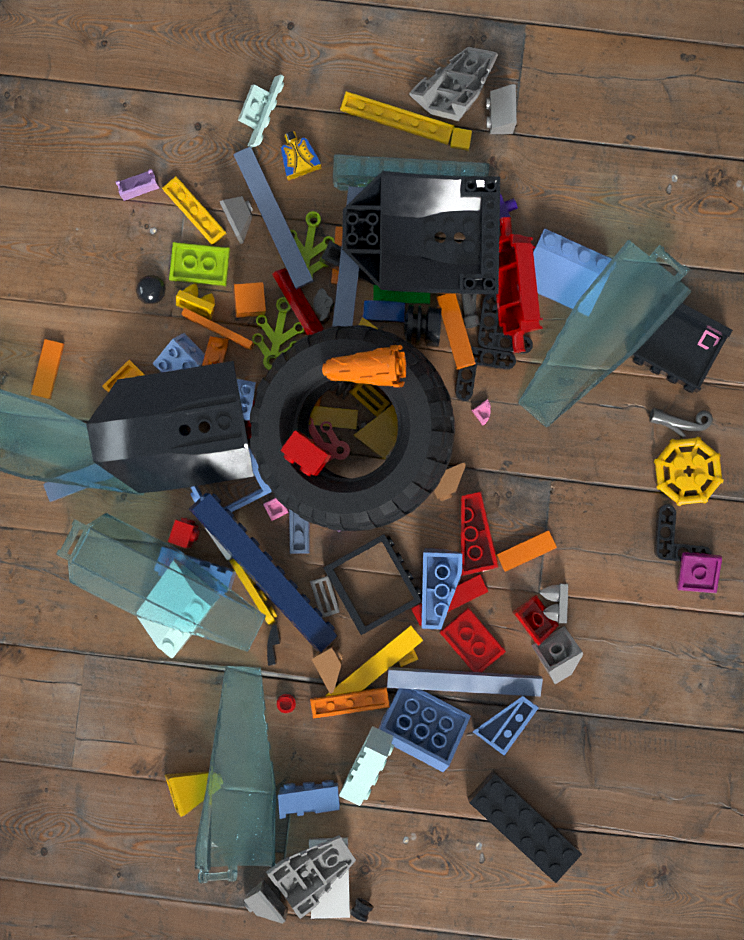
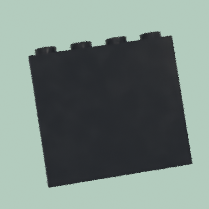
[629,294,733,393]

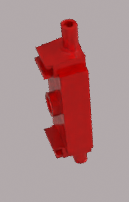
[496,217,543,353]

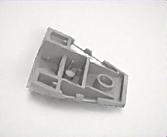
[409,47,498,121]
[266,835,356,919]

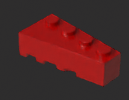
[461,491,499,576]

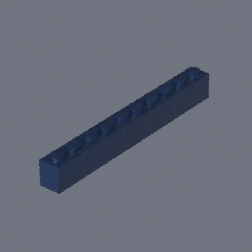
[189,493,337,652]

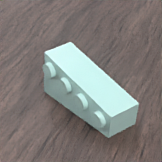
[339,726,394,806]

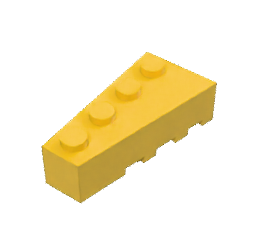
[354,405,398,459]

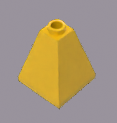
[165,771,222,817]

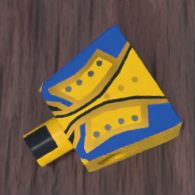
[281,131,322,181]

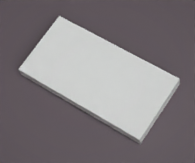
[309,838,350,919]

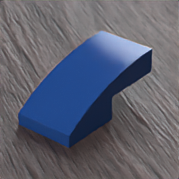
[363,300,405,323]

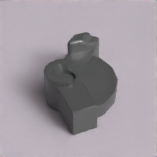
[313,288,334,323]

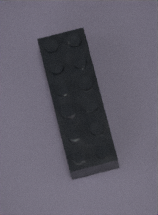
[468,770,582,883]

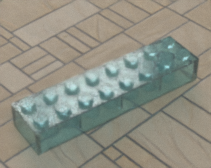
[333,154,489,191]

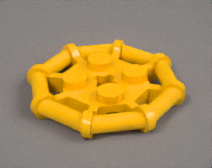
[654,436,724,506]

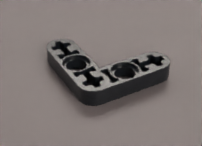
[477,294,533,354]
[455,347,516,402]
[654,504,712,561]

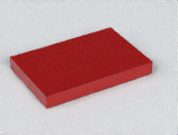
[439,607,506,673]

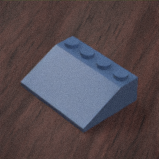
[533,229,615,316]
[378,688,471,772]

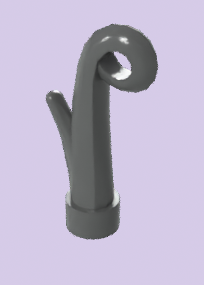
[461,294,480,328]
[649,407,713,438]

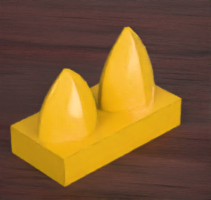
[176,283,215,320]

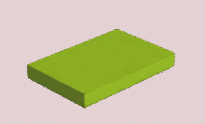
[169,242,230,286]

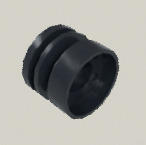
[404,305,442,347]

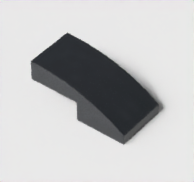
[267,623,281,666]

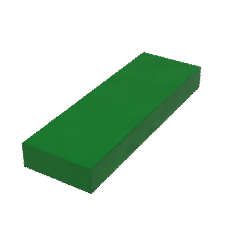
[373,285,430,305]

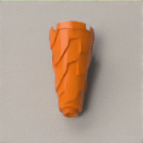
[322,345,406,387]

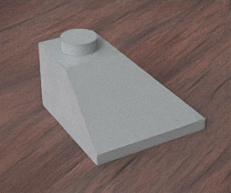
[220,196,253,244]
[531,626,583,684]
[244,880,288,924]

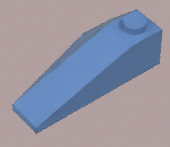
[422,548,462,629]

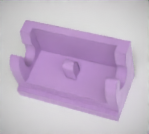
[115,169,159,201]

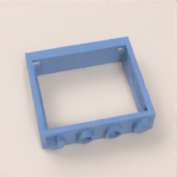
[190,445,272,512]

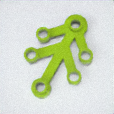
[290,211,335,279]
[252,297,305,370]

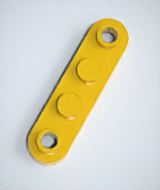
[229,558,278,625]

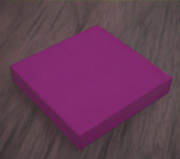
[677,552,722,593]

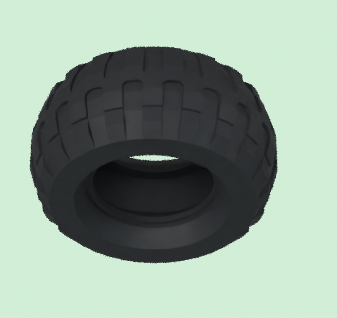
[249,325,455,531]

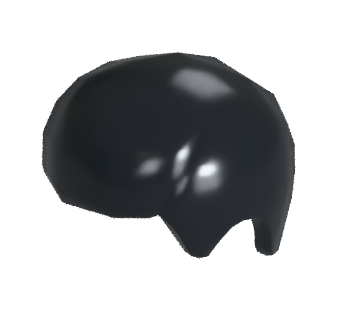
[136,275,166,304]

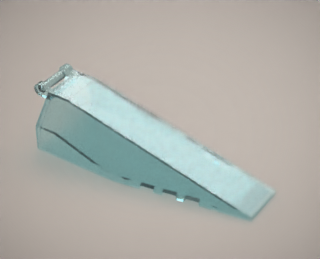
[518,240,692,428]
[0,389,144,495]
[56,513,266,652]
[195,666,276,884]

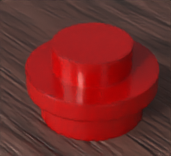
[277,694,296,713]

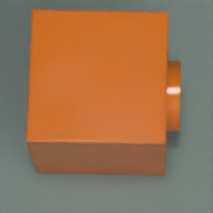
[233,282,266,318]

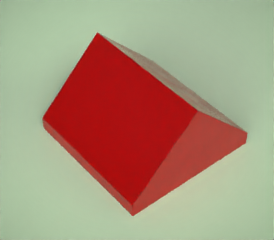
[512,595,559,645]

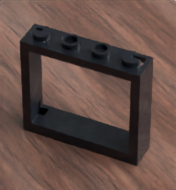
[324,534,422,635]

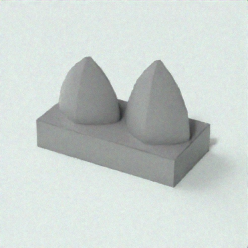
[540,583,568,623]

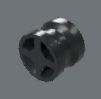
[350,898,374,922]

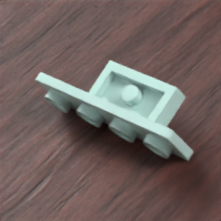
[238,74,284,148]

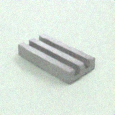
[310,576,340,618]

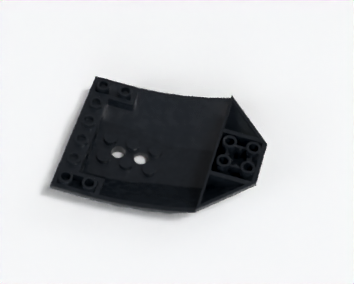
[342,171,500,294]
[86,361,254,493]

